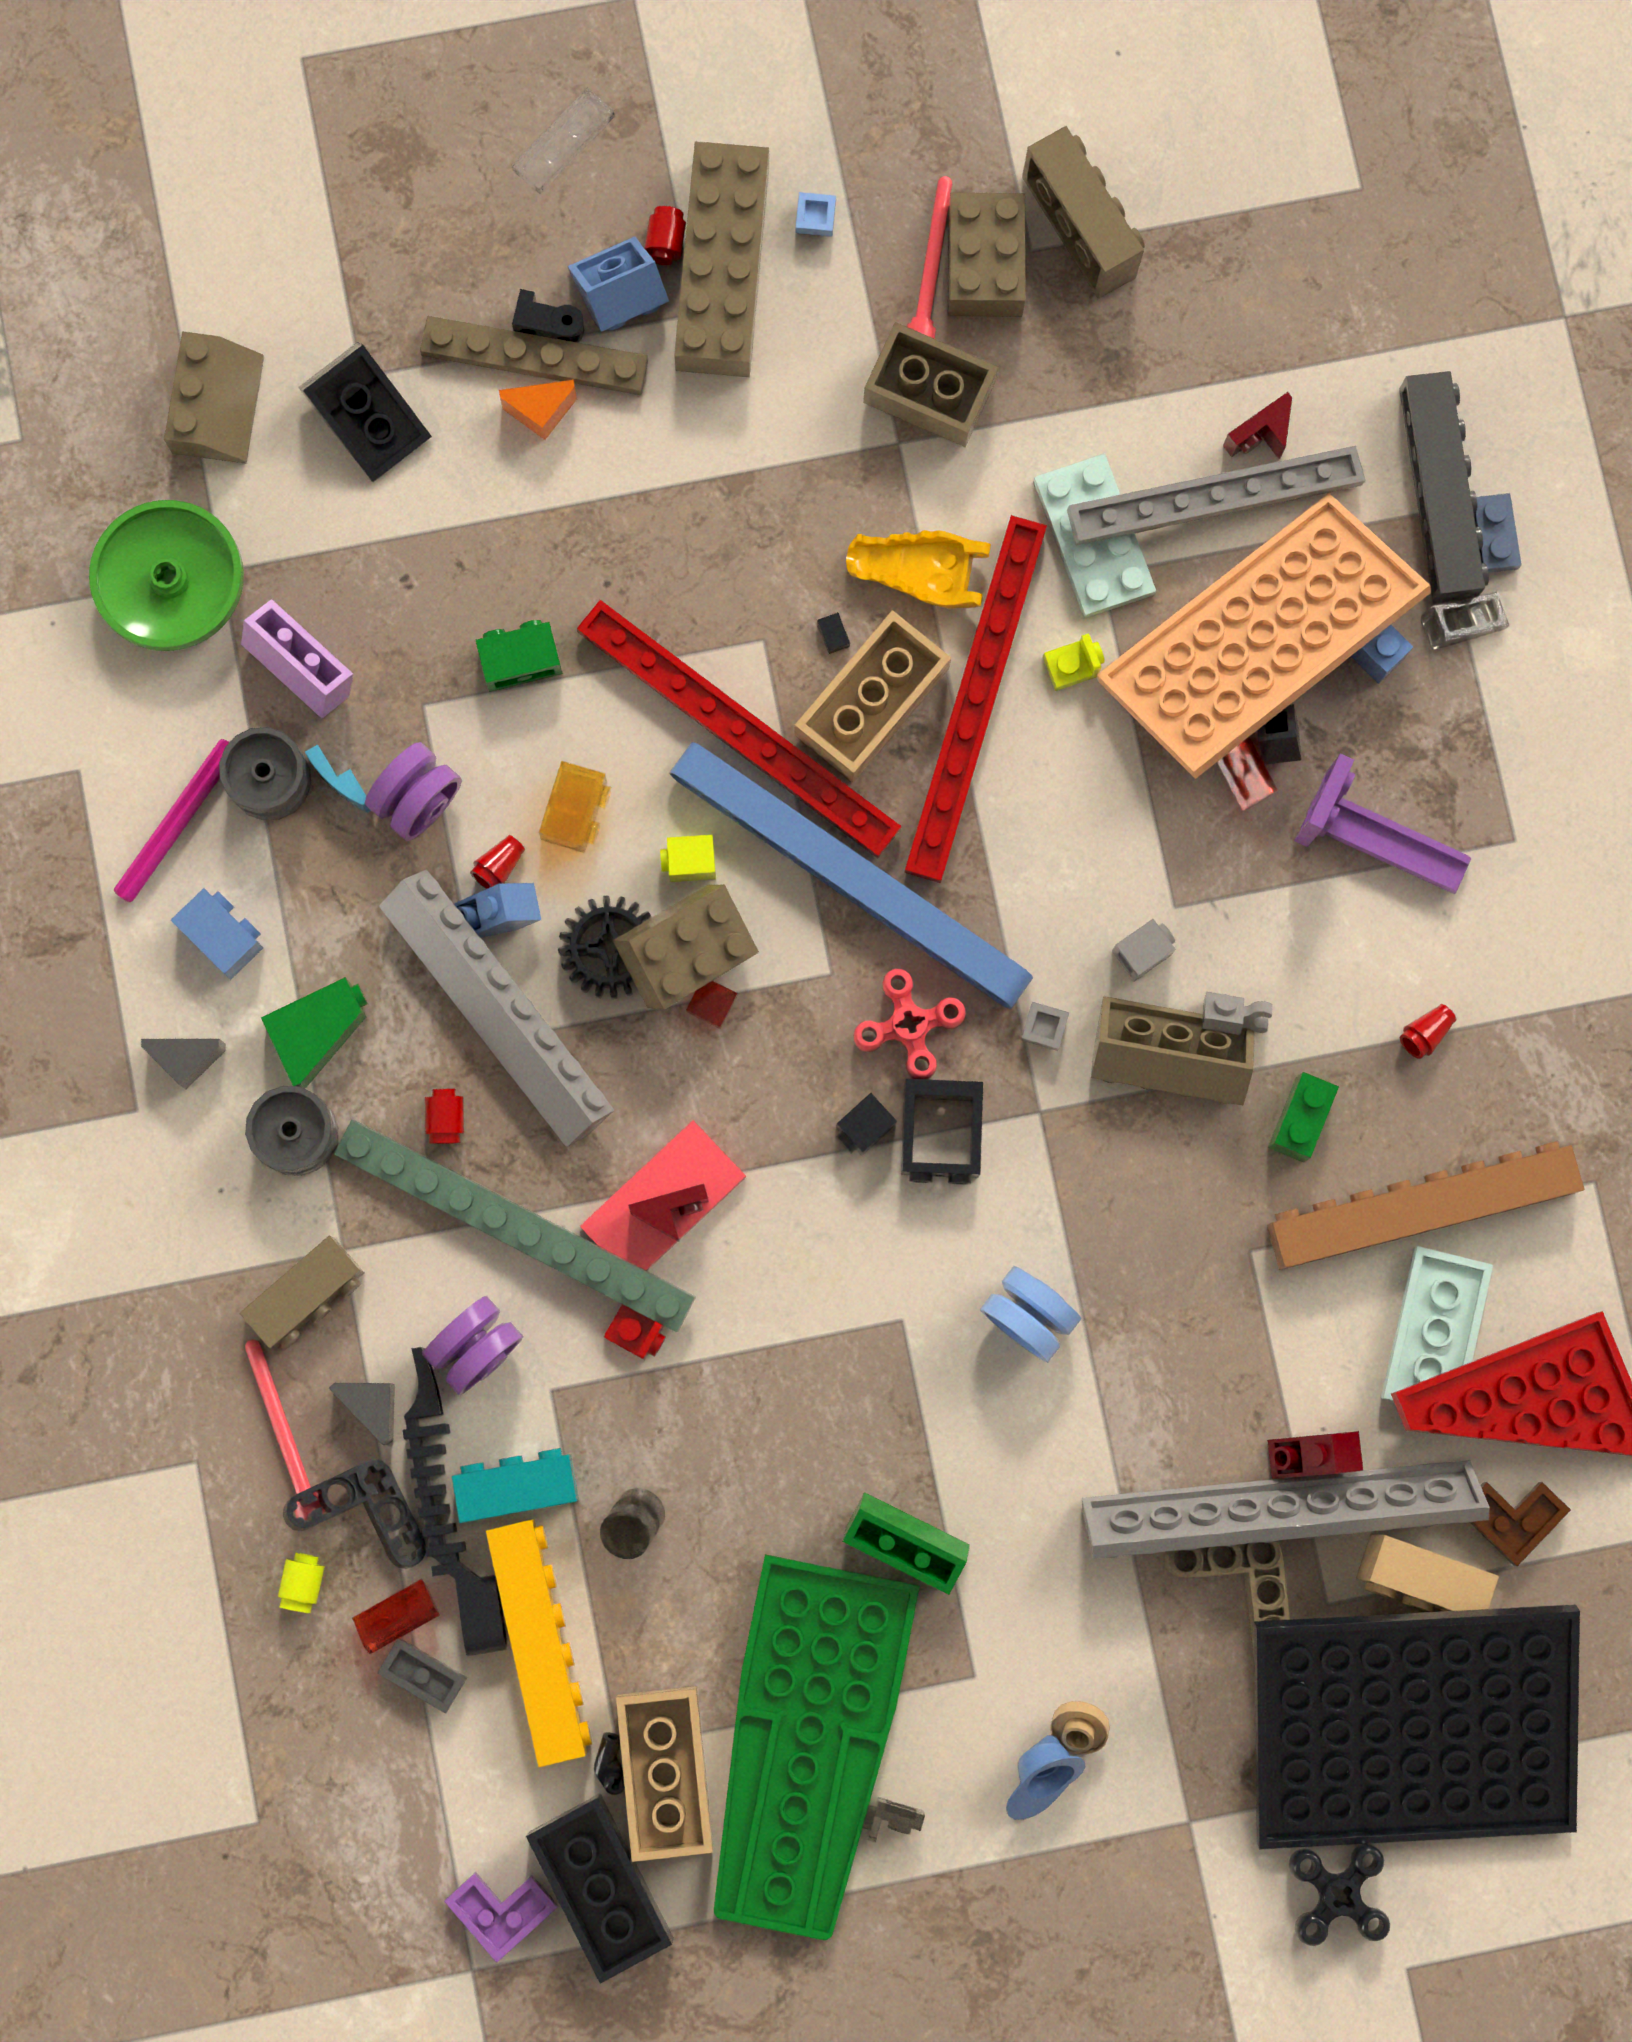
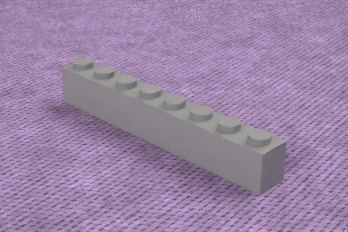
[379,869,614,1147]

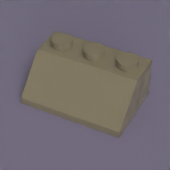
[164,331,264,464]

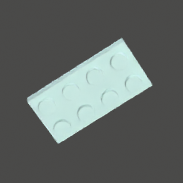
[1033,453,1156,619]
[1381,1246,1493,1402]

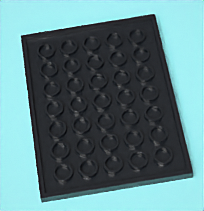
[1254,1604,1580,1849]

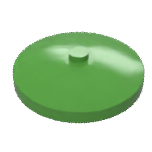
[89,500,244,651]

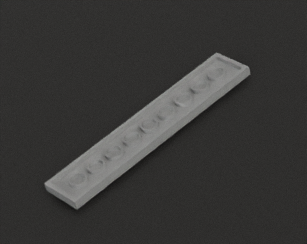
[1082,1460,1490,1558]

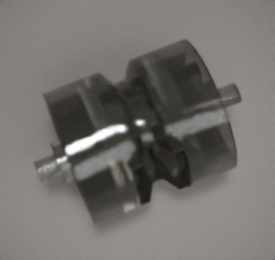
[600,1488,665,1559]

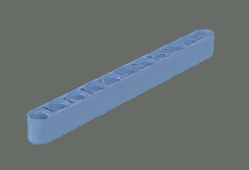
[669,742,1033,1009]

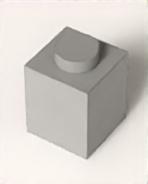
[1112,919,1176,981]

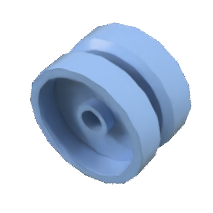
[980,1266,1081,1363]

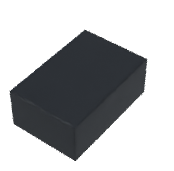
[817,612,850,654]

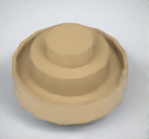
[1050,1701,1110,1754]

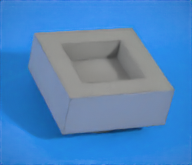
[1021,1002,1069,1051]

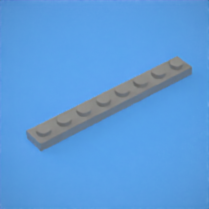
[1067,446,1366,546]

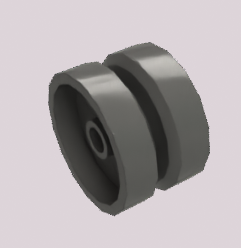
[219,727,311,821]
[245,1086,339,1176]

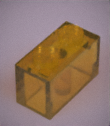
[538,761,612,853]

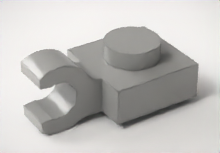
[1202,991,1272,1035]

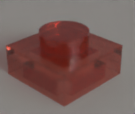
[686,981,738,1029]

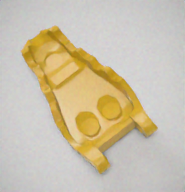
[846,530,991,609]

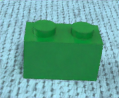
[475,620,563,692]
[1268,1072,1339,1162]

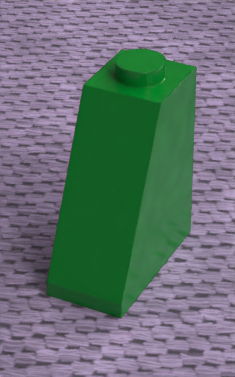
[261,977,368,1089]

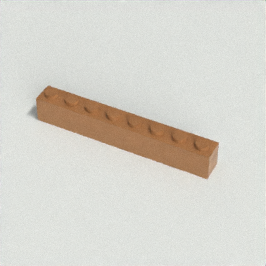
[1267,1141,1585,1270]

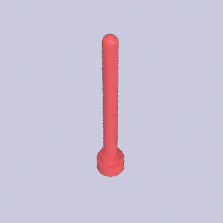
[907,176,952,339]
[245,1339,326,1520]

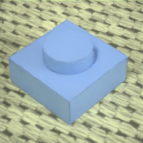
[795,192,836,237]

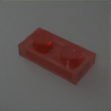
[1217,737,1278,810]
[352,1579,440,1654]

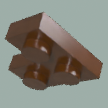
[1471,1482,1571,1566]

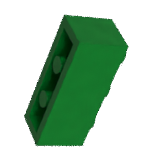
[842,1492,970,1595]

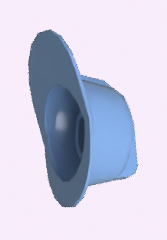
[1006,1735,1086,1820]

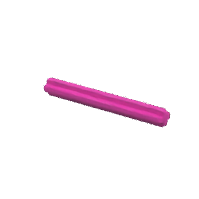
[114,739,229,902]

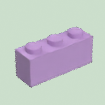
[241,599,353,718]

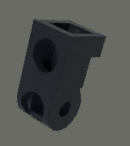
[512,289,584,343]

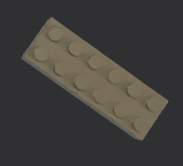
[674,141,769,377]

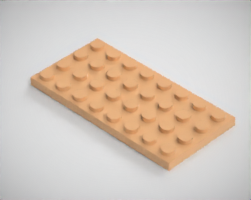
[1097,493,1431,779]

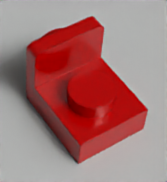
[604,1304,666,1361]

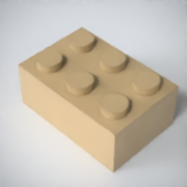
[1356,1534,1499,1612]

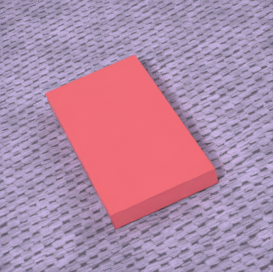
[580,1120,746,1271]

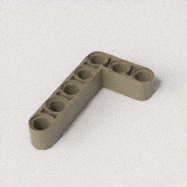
[1164,1541,1290,1670]

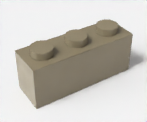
[239,1235,365,1350]

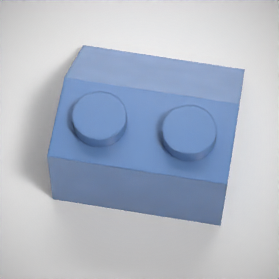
[568,236,669,332]

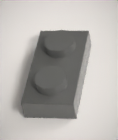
[378,1637,467,1714]

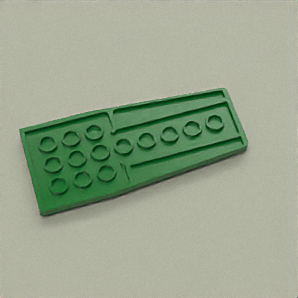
[714,1554,920,1940]

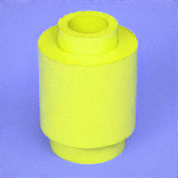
[278,1552,325,1613]

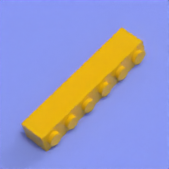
[486,1519,592,1768]

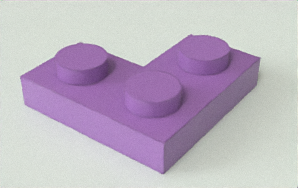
[444,1872,558,1963]

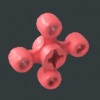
[853,969,966,1079]

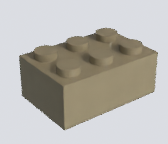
[948,192,1026,317]
[863,322,998,448]
[612,884,759,1009]

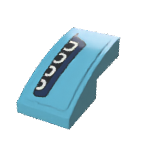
[305,745,371,813]

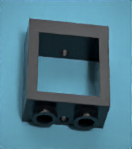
[901,1079,983,1185]

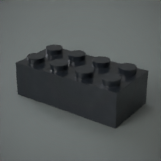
[526,1793,674,1984]

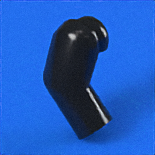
[594,1732,625,1795]

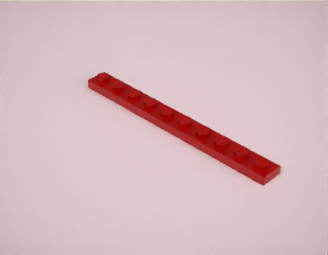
[904,515,1047,883]
[577,600,902,859]

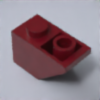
[1267,1431,1364,1479]

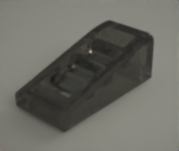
[1421,591,1510,650]

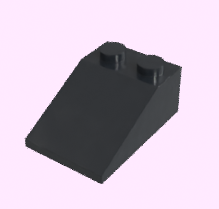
[298,342,432,482]

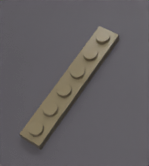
[420,316,648,395]

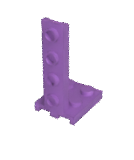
[1294,753,1471,894]

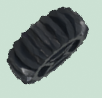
[558,895,651,1000]

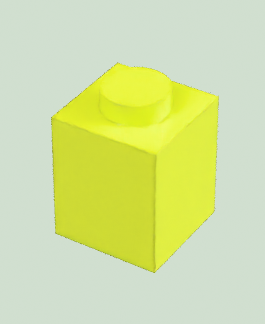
[660,834,716,882]

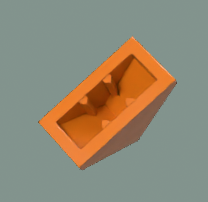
[499,380,577,440]

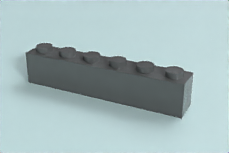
[1399,371,1489,604]

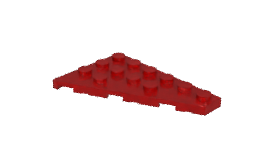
[1391,1311,1632,1456]

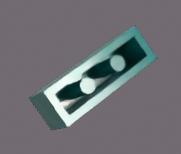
[452,1448,579,1523]

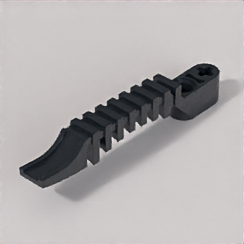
[403,1347,507,1656]

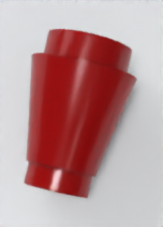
[470,835,525,889]
[1400,1004,1457,1059]

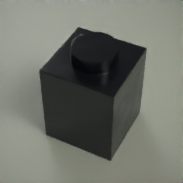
[1257,704,1302,765]
[836,1093,897,1156]

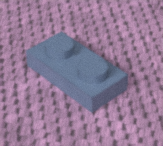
[1474,493,1522,573]

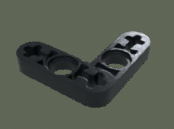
[283,1459,426,1569]

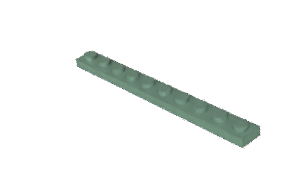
[334,1120,696,1332]

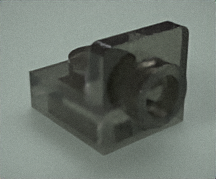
[862,1797,925,1842]

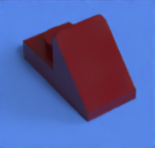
[1223,392,1292,459]
[628,1184,709,1242]

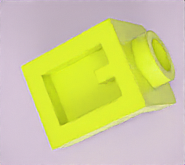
[1043,633,1105,691]

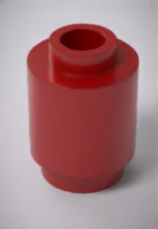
[644,206,686,266]
[425,1089,464,1144]

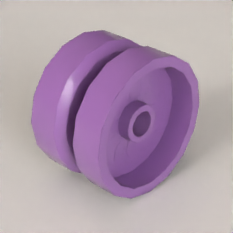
[365,742,462,841]
[422,1296,524,1395]

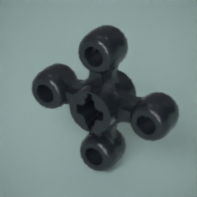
[1289,1844,1390,1946]

